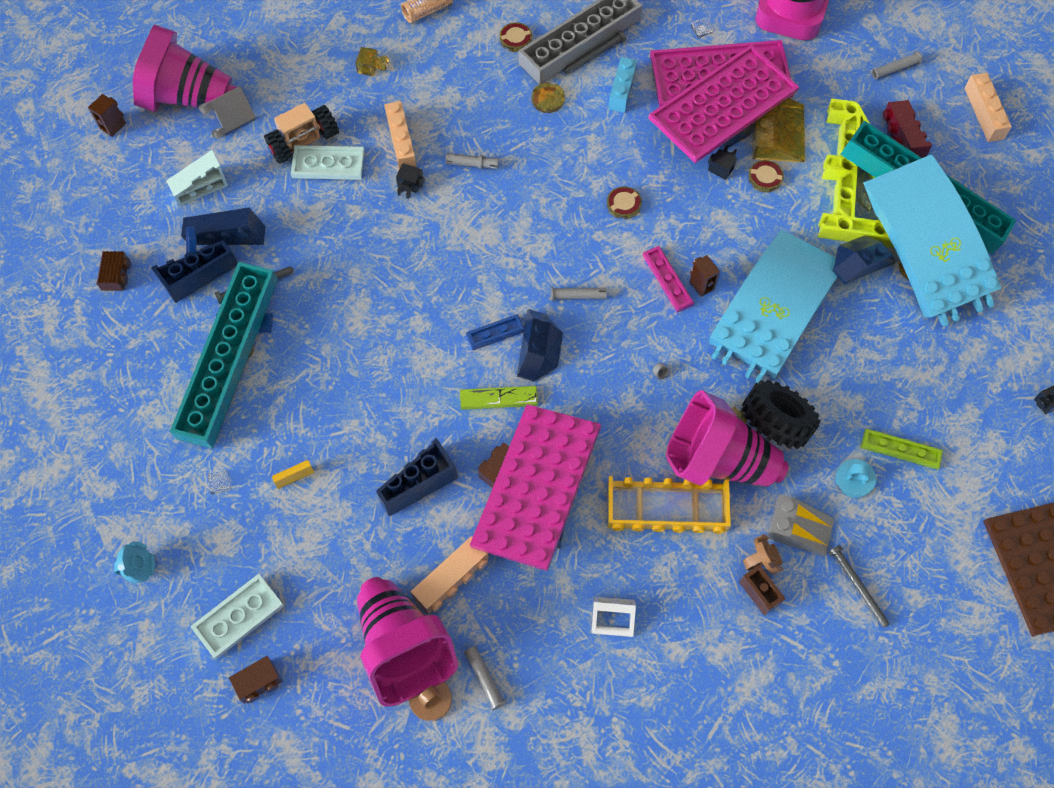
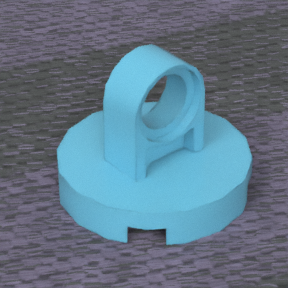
[835,459,876,498]
[114,542,156,583]

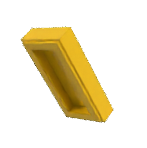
[272,460,314,489]

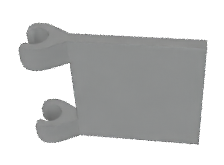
[199,86,256,139]

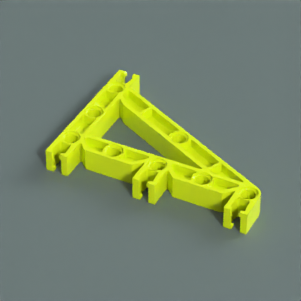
[818,98,894,248]

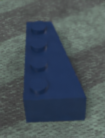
[151,240,238,303]

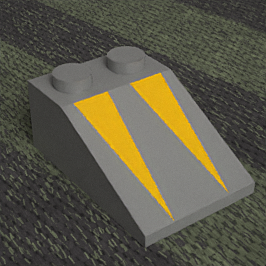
[767,495,834,556]

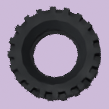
[741,380,821,449]

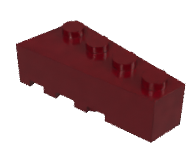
[883,100,932,158]

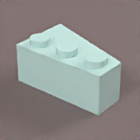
[167,150,228,206]

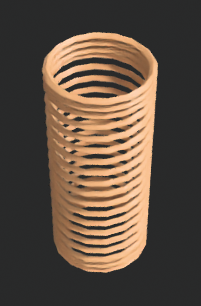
[401,0,453,23]

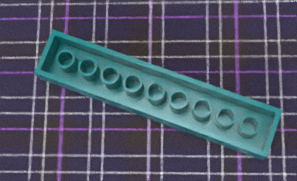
[840,120,1016,255]
[170,262,278,449]

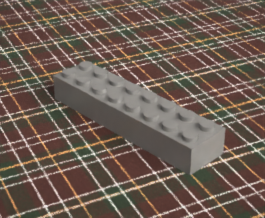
[519,0,643,84]

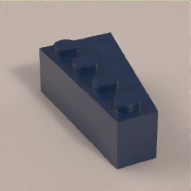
[181,207,266,245]
[376,438,458,517]

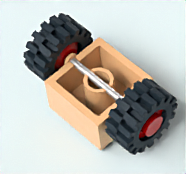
[264,103,339,164]

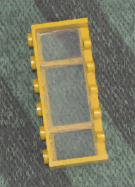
[607,476,731,534]

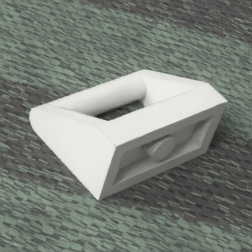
[591,597,636,637]

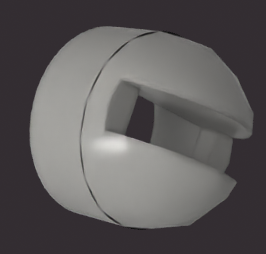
[653,363,670,379]

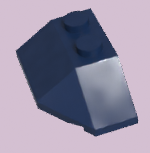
[833,235,896,284]
[516,309,563,382]

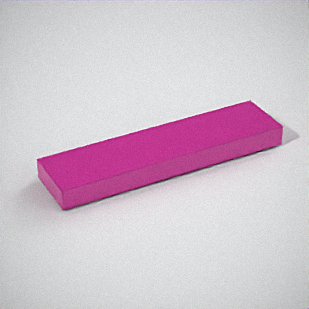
[643,246,694,313]

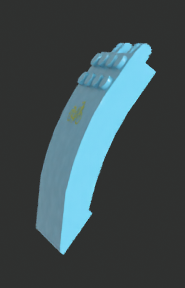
[863,154,1001,327]
[709,229,838,383]

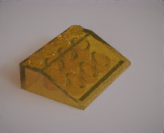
[752,98,805,162]

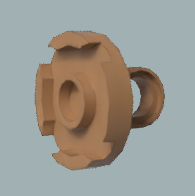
[743,534,783,575]
[409,682,452,721]

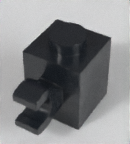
[708,145,737,180]
[396,163,425,199]
[1034,385,1054,415]

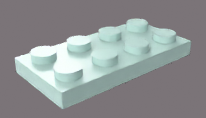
[291,145,365,180]
[190,574,284,660]

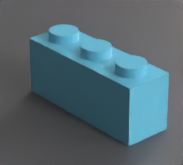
[608,57,637,113]

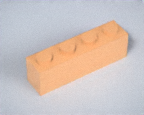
[964,72,1012,142]
[384,101,416,169]
[410,536,489,614]

